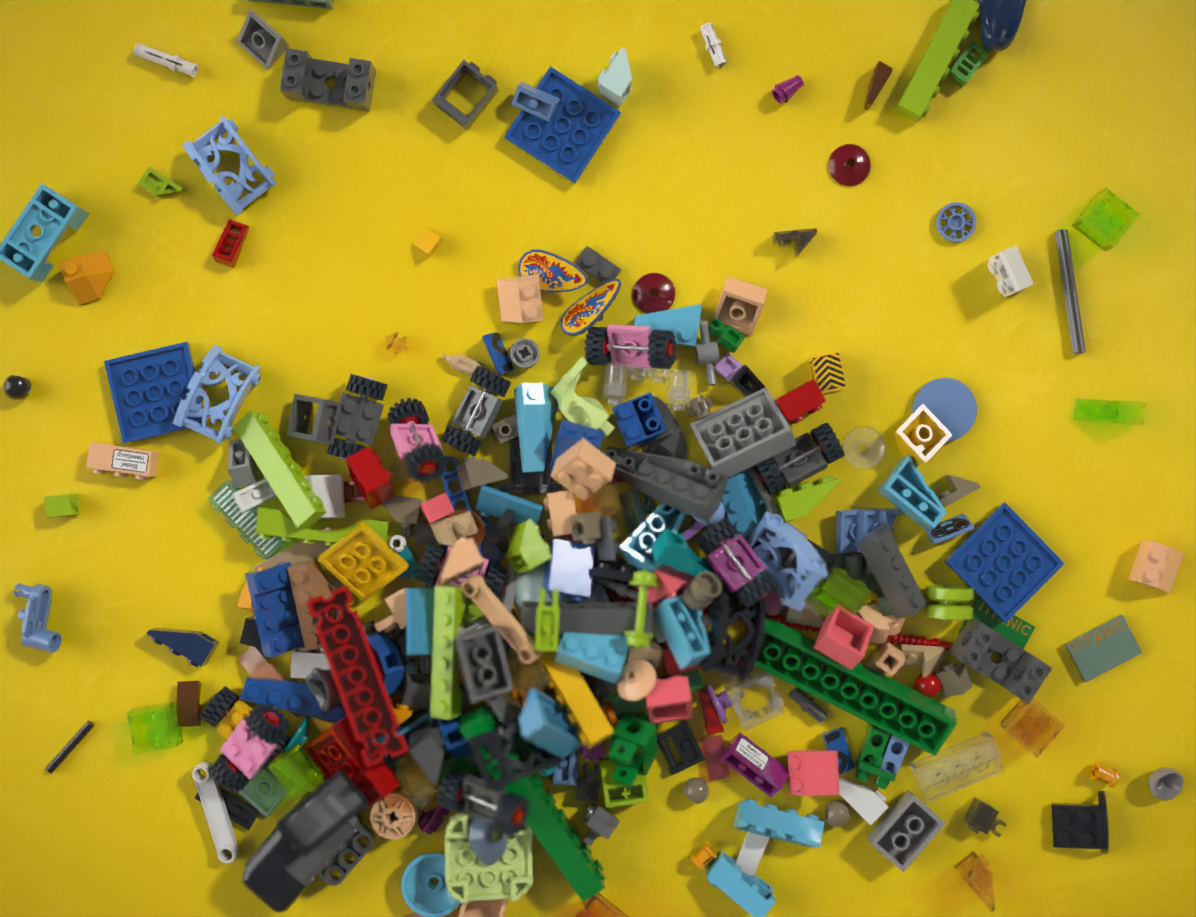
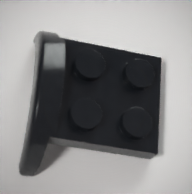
[498,440,562,494]
[592,557,638,582]
[1051,791,1109,854]

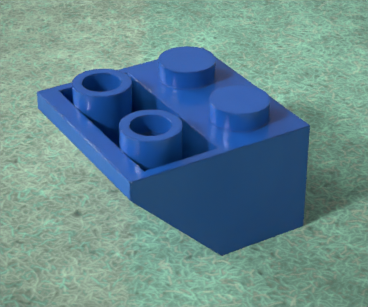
[612,392,667,450]

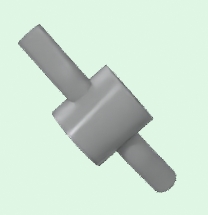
[695,321,720,386]

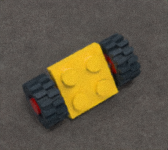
[200,686,290,769]

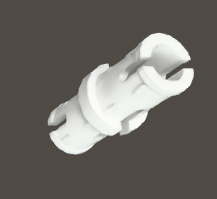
[699,22,727,68]
[389,535,406,552]

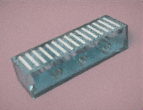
[208,480,289,560]

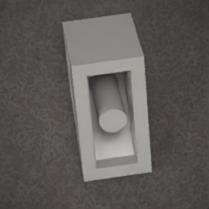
[228,439,257,488]

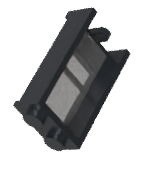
[277,768,369,857]

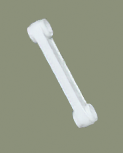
[192,761,240,863]

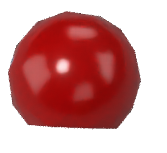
[914,673,941,698]

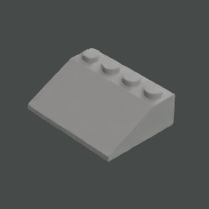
[690,387,796,478]

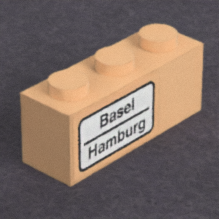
[86,442,159,480]

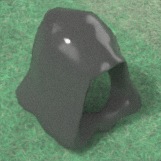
[305,667,343,712]

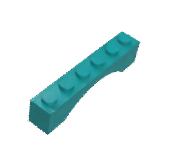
[651,528,763,589]

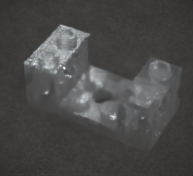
[603,364,692,411]

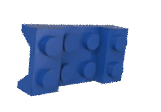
[245,562,305,657]

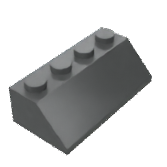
[858,522,926,617]

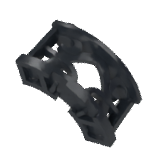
[699,580,765,680]
[469,719,560,792]

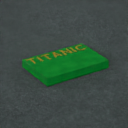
[958,596,1035,656]

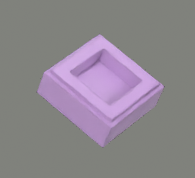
[714,352,743,382]

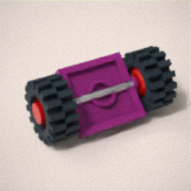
[696,517,778,608]

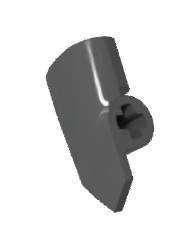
[829,553,884,596]
[486,691,522,726]

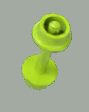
[624,569,658,650]

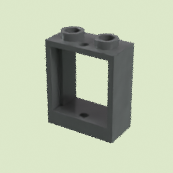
[432,60,498,131]
[286,394,342,445]

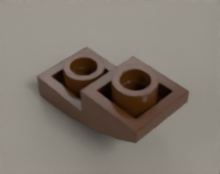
[177,681,202,727]

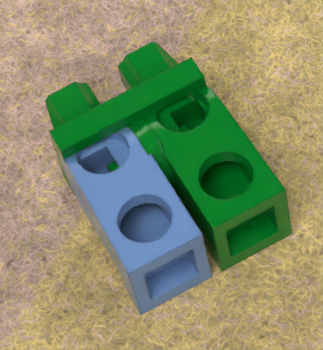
[855,723,910,790]

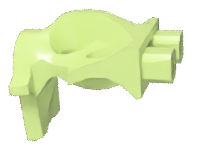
[550,357,615,439]

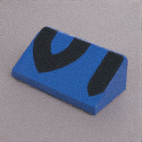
[482,332,514,376]
[821,727,855,775]

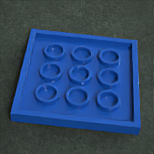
[504,66,621,184]
[104,342,204,443]
[944,502,1065,623]

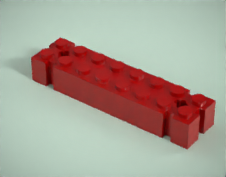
[306,585,409,768]

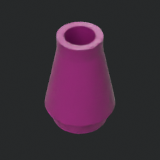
[772,75,804,104]

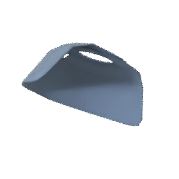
[469,817,507,866]

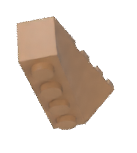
[287,559,341,650]

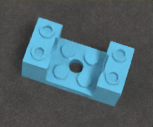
[0,183,89,283]

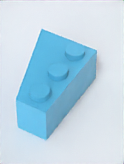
[634,304,702,348]
[877,455,946,531]
[653,595,710,670]
[554,632,630,684]
[706,850,775,917]

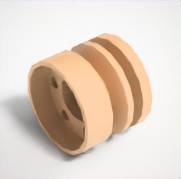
[370,787,420,839]

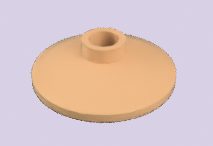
[616,660,656,701]

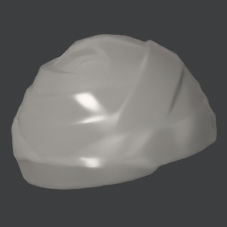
[1148,767,1184,801]

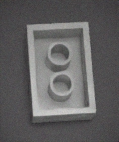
[866,790,946,872]

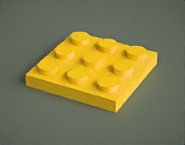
[318,521,409,602]

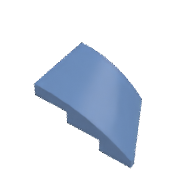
[835,508,901,554]

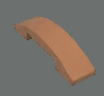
[238,646,302,718]

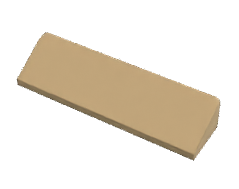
[253,527,333,571]

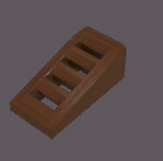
[864,61,893,110]

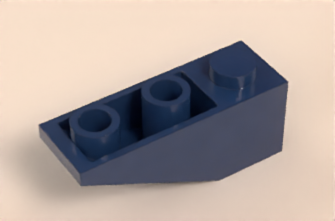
[147,628,220,667]

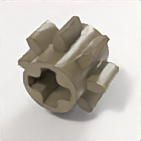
[686,395,713,420]

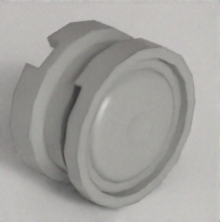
[510,339,540,369]

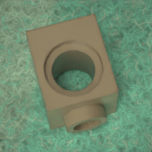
[570,511,603,544]

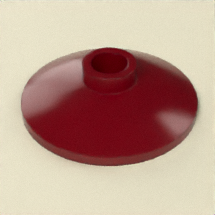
[828,144,871,186]
[633,273,675,314]

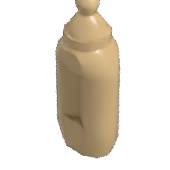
[442,354,481,376]

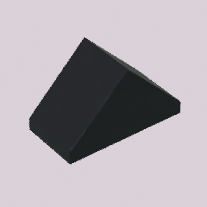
[728,365,765,397]

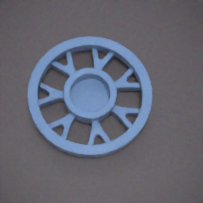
[936,202,976,242]

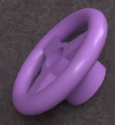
[705,684,733,724]

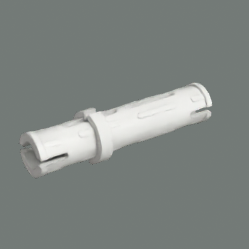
[134,43,199,77]

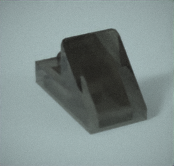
[772,228,817,258]
[485,509,515,554]

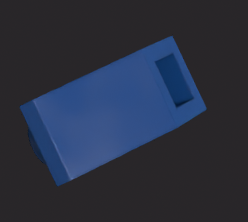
[366,630,404,695]

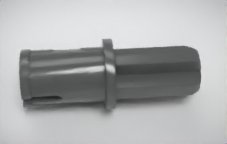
[788,687,827,723]

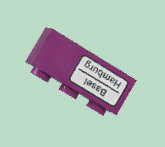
[720,732,789,798]

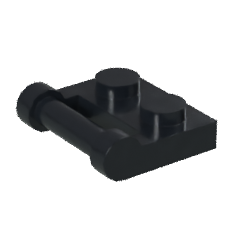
[657,720,705,775]

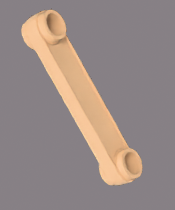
[461,575,542,664]

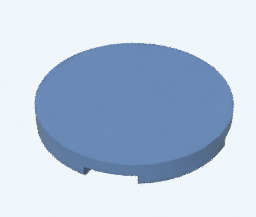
[912,378,977,441]

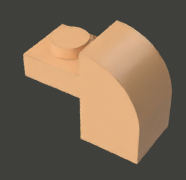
[374,587,407,633]
[854,604,905,643]
[864,641,906,676]

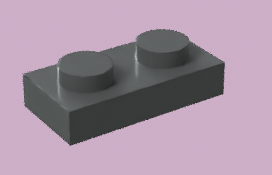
[575,246,622,284]

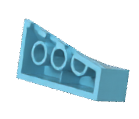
[619,503,686,573]
[733,799,824,849]

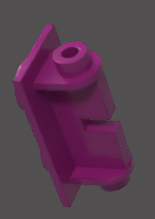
[417,794,450,835]

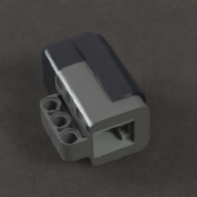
[242,783,375,913]

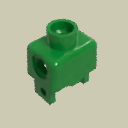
[609,712,658,789]

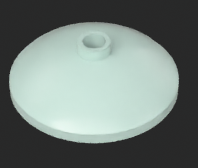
[514,561,571,611]

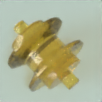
[384,332,408,355]

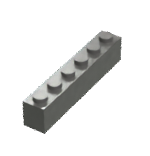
[521,601,653,636]

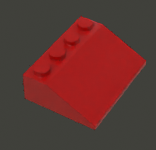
[302,716,402,810]

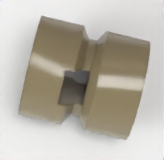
[683,572,722,611]

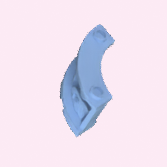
[182,115,277,215]
[173,345,261,444]
[746,512,828,611]

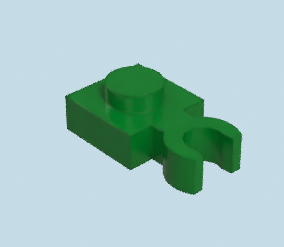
[708,318,745,354]

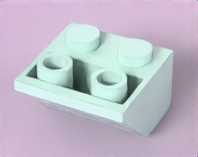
[598,47,632,108]

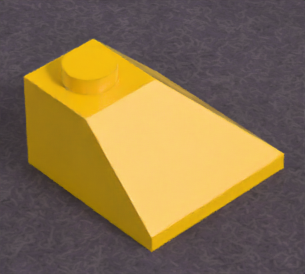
[894,404,952,467]

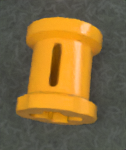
[1090,762,1119,788]
[690,842,718,871]

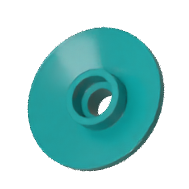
[282,716,309,754]

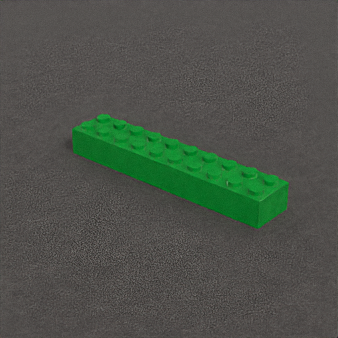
[755,616,957,756]
[460,703,605,902]

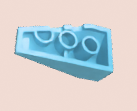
[514,383,557,473]

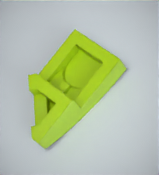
[138,167,183,196]

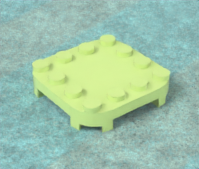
[445,812,533,903]

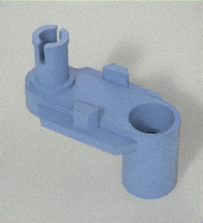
[13,583,62,653]

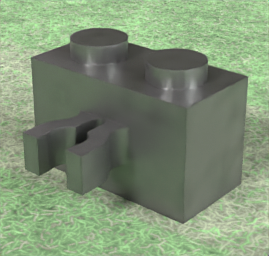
[583,802,620,846]

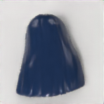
[978,0,1026,52]

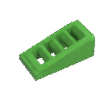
[947,40,989,87]

